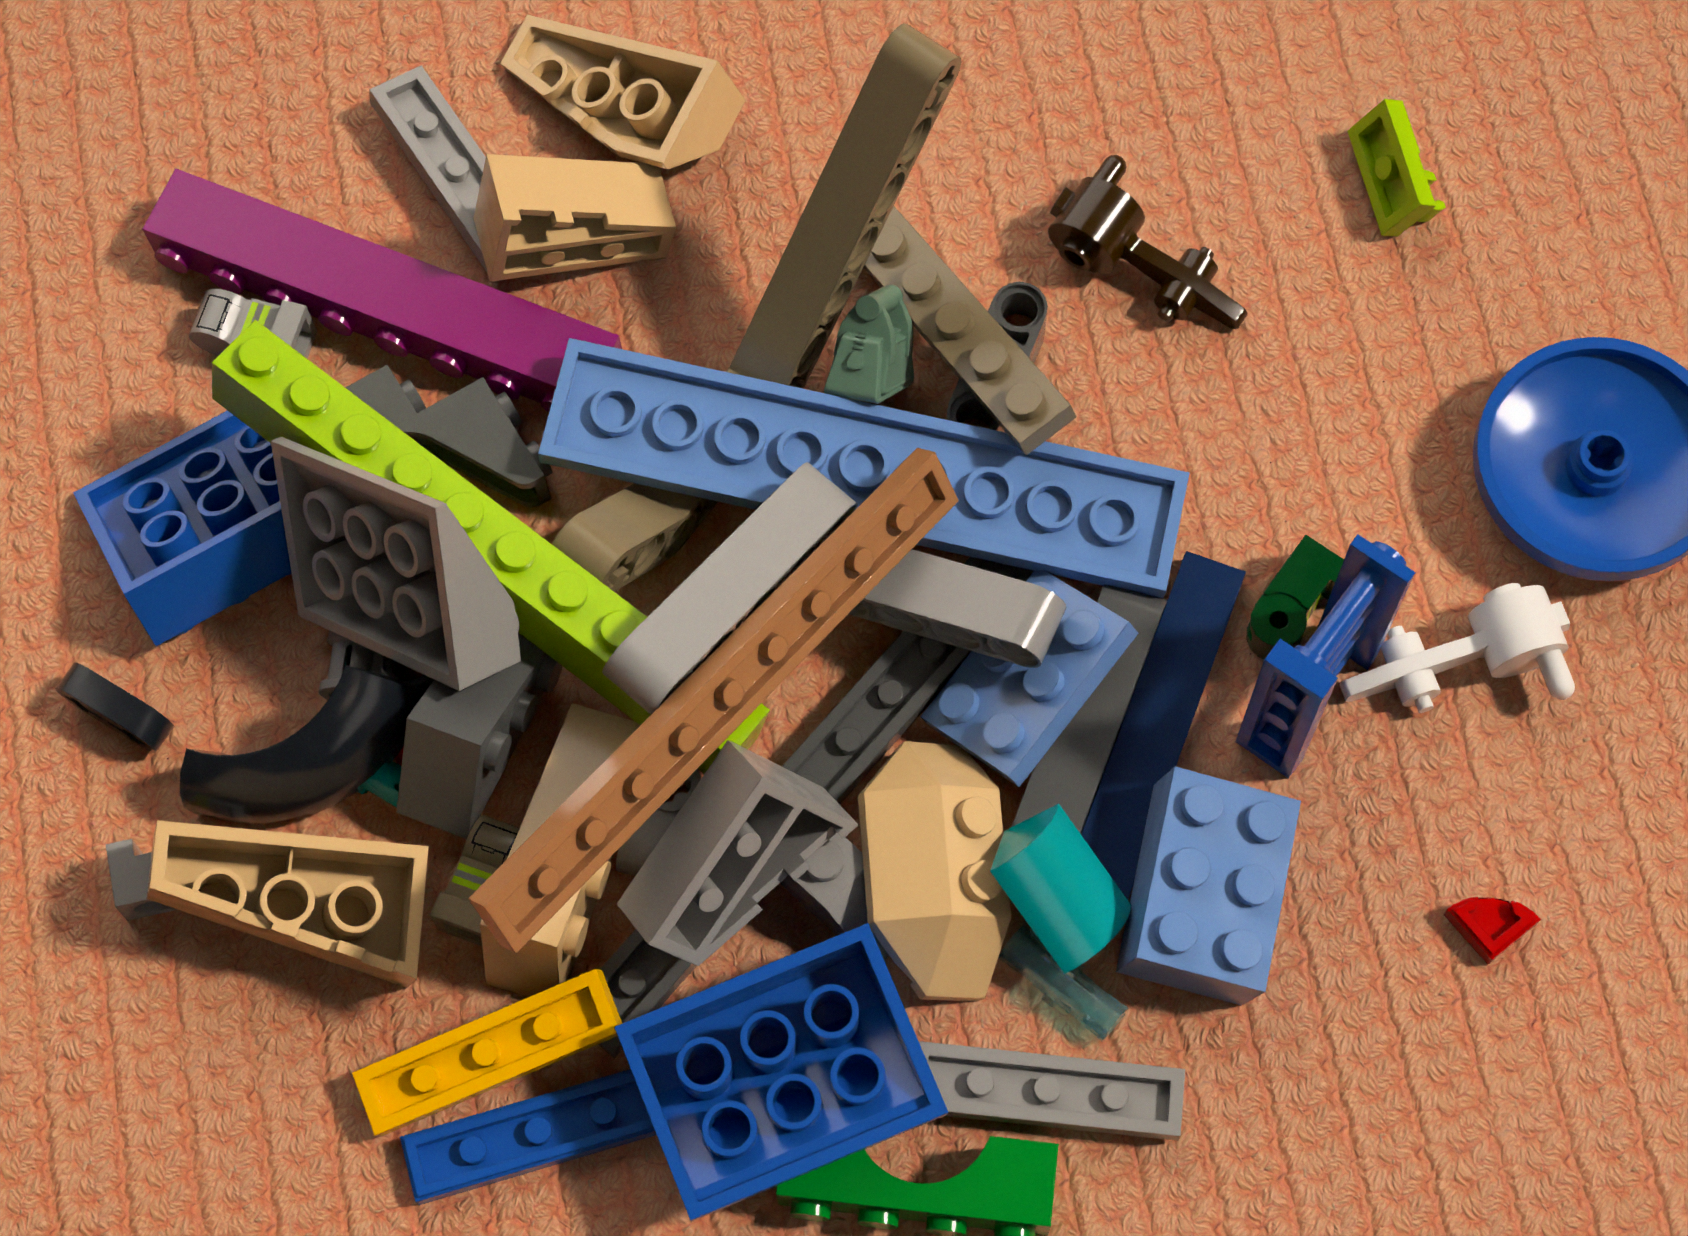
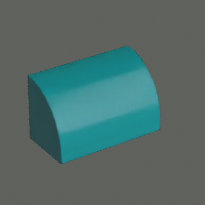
[990,803,1132,974]

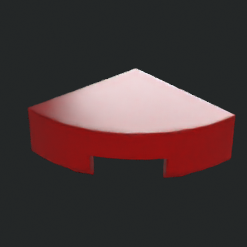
[1443,897,1541,965]

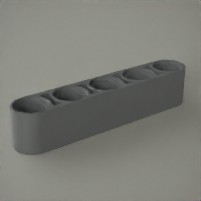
[1012,584,1168,834]

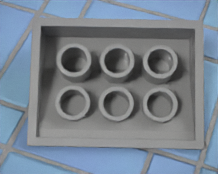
[271,437,521,691]

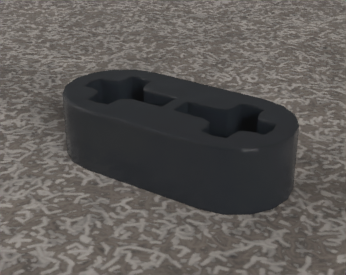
[55,662,174,753]

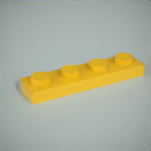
[352,969,622,1136]

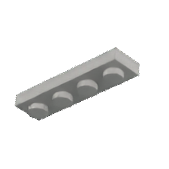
[369,65,494,282]
[919,1041,1185,1141]

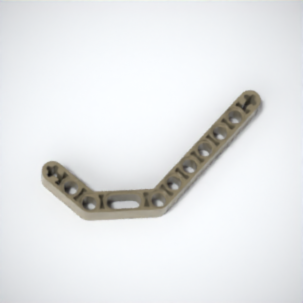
[552,23,962,592]

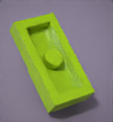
[1347,99,1446,237]

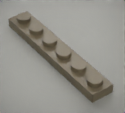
[863,206,1076,456]

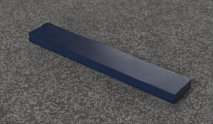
[1081,551,1246,900]

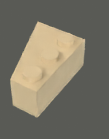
[473,154,676,282]

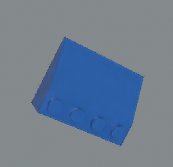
[73,410,292,646]
[614,923,949,1222]

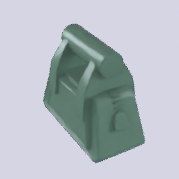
[824,285,914,404]

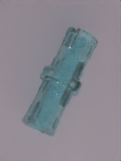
[998,925,1129,1042]

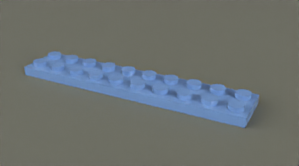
[538,338,1189,599]

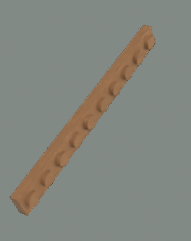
[468,448,959,954]

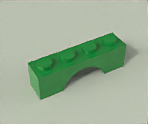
[776,1136,1059,1236]

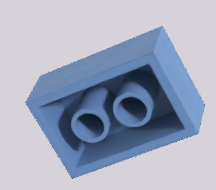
[1116,766,1301,1006]

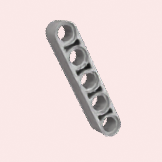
[602,462,858,714]
[849,549,1066,668]

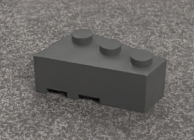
[396,632,563,839]

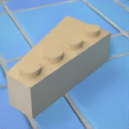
[480,703,640,997]
[147,820,429,988]

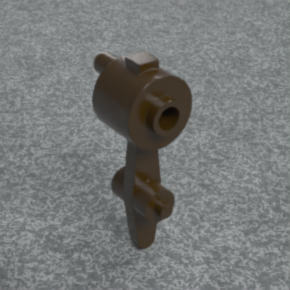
[1048,155,1248,329]

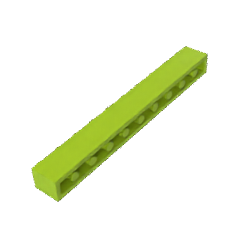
[212,320,770,774]

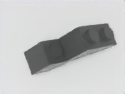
[345,365,553,508]

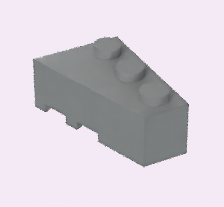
[617,740,858,966]

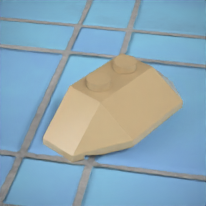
[858,741,1011,1001]

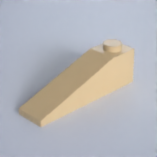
[500,15,745,169]

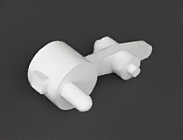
[1339,583,1575,713]

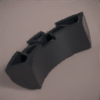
[179,666,426,823]

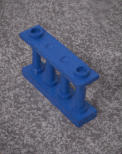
[1235,534,1416,779]

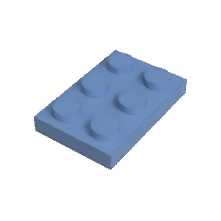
[920,571,1139,787]

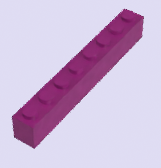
[142,168,622,413]

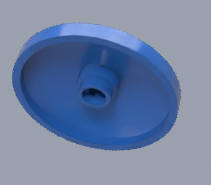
[1473,337,1688,581]

